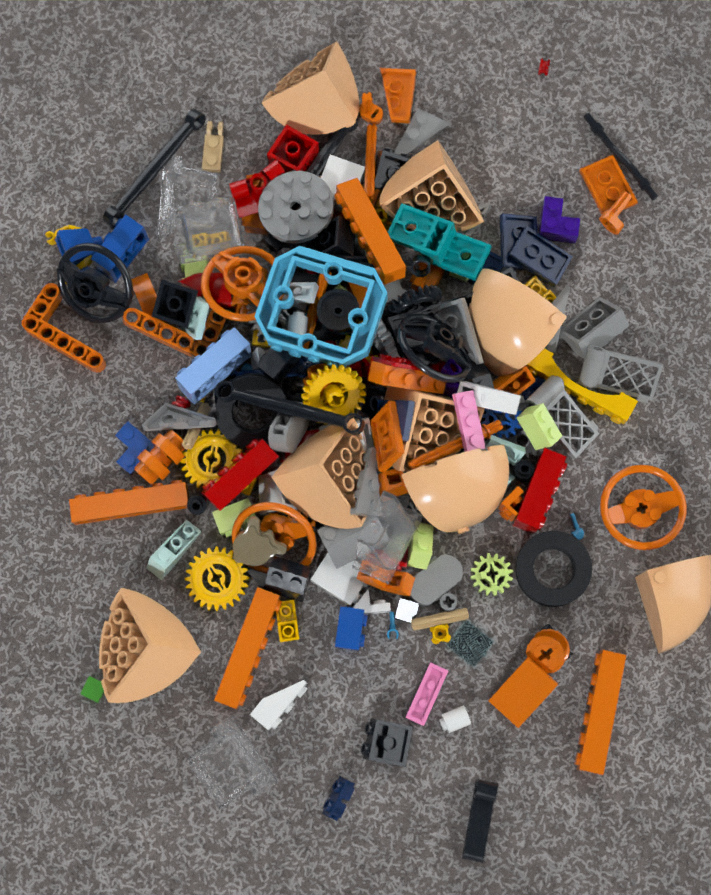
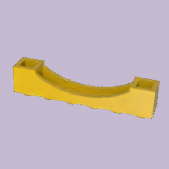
[526,348,638,424]

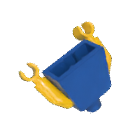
[45,225,103,285]

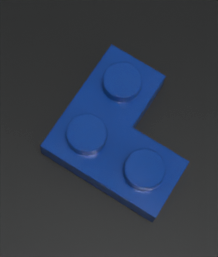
[115,421,155,475]

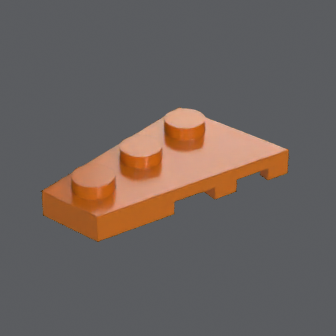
[380,68,417,123]

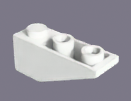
[457,381,521,415]
[250,680,308,730]

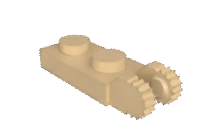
[202,121,224,173]

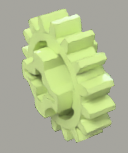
[470,553,513,596]

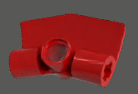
[229,160,285,218]
[177,272,232,309]

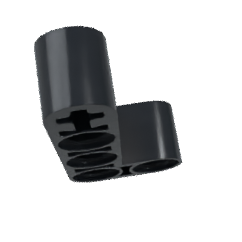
[462,779,498,863]

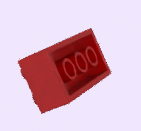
[201,439,279,511]
[512,448,568,534]

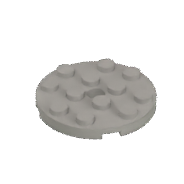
[258,171,334,243]

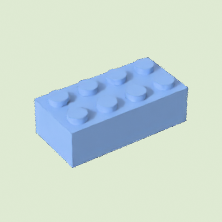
[175,327,252,405]

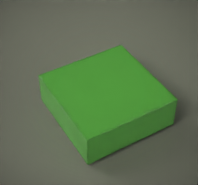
[80,676,104,703]

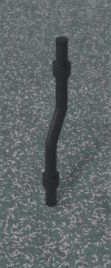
[584,113,658,201]

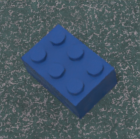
[91,214,149,283]

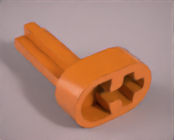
[359,92,383,125]
[599,191,631,235]

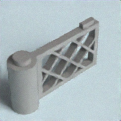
[578,345,663,403]
[525,375,600,459]

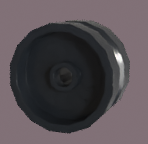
[317,289,361,337]

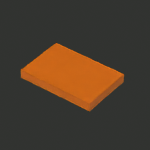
[579,155,638,214]
[370,400,405,472]
[488,657,558,728]

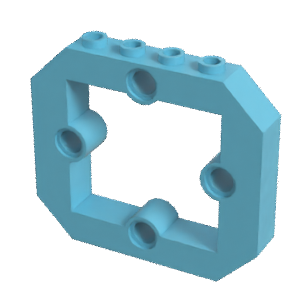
[255,246,388,368]

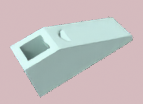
[146,520,202,580]

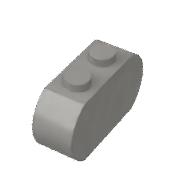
[268,401,310,453]
[410,555,463,606]

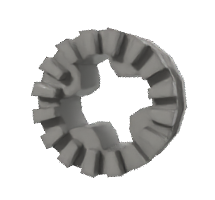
[439,593,457,611]

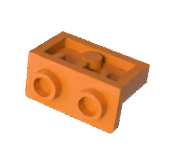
[498,486,524,522]

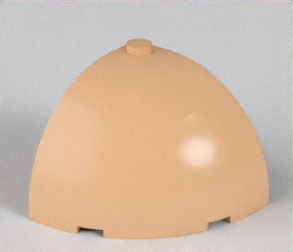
[262,42,359,135]
[380,140,484,231]
[469,269,567,376]
[384,386,485,472]
[271,418,367,529]
[402,445,509,534]
[635,555,711,653]
[99,588,201,703]

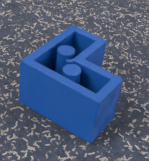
[335,606,368,651]

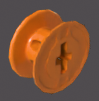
[526,629,570,673]

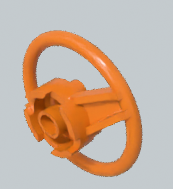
[201,246,284,322]
[600,465,687,550]
[232,502,317,574]

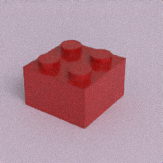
[267,124,319,173]

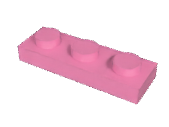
[452,390,486,452]
[405,662,448,726]

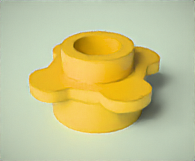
[430,624,451,644]

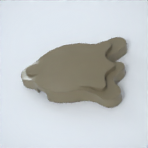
[233,516,287,566]

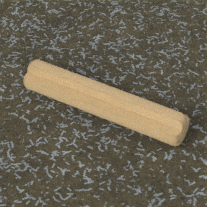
[182,403,211,450]
[411,608,469,631]

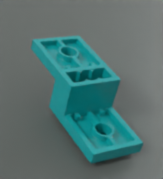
[387,203,492,281]

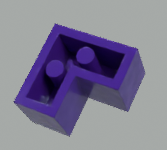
[539,196,580,244]

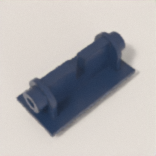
[322,776,355,821]

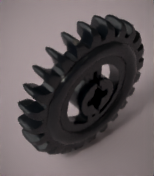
[383,284,442,320]

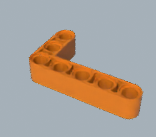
[22,283,106,373]
[123,308,226,358]

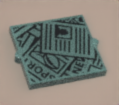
[447,621,494,667]

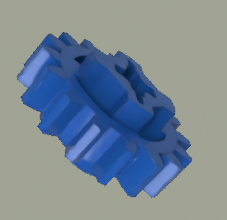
[482,405,523,439]

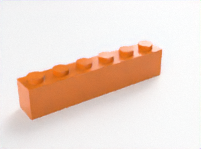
[334,178,406,285]
[69,480,189,525]
[214,587,283,709]
[575,650,626,775]

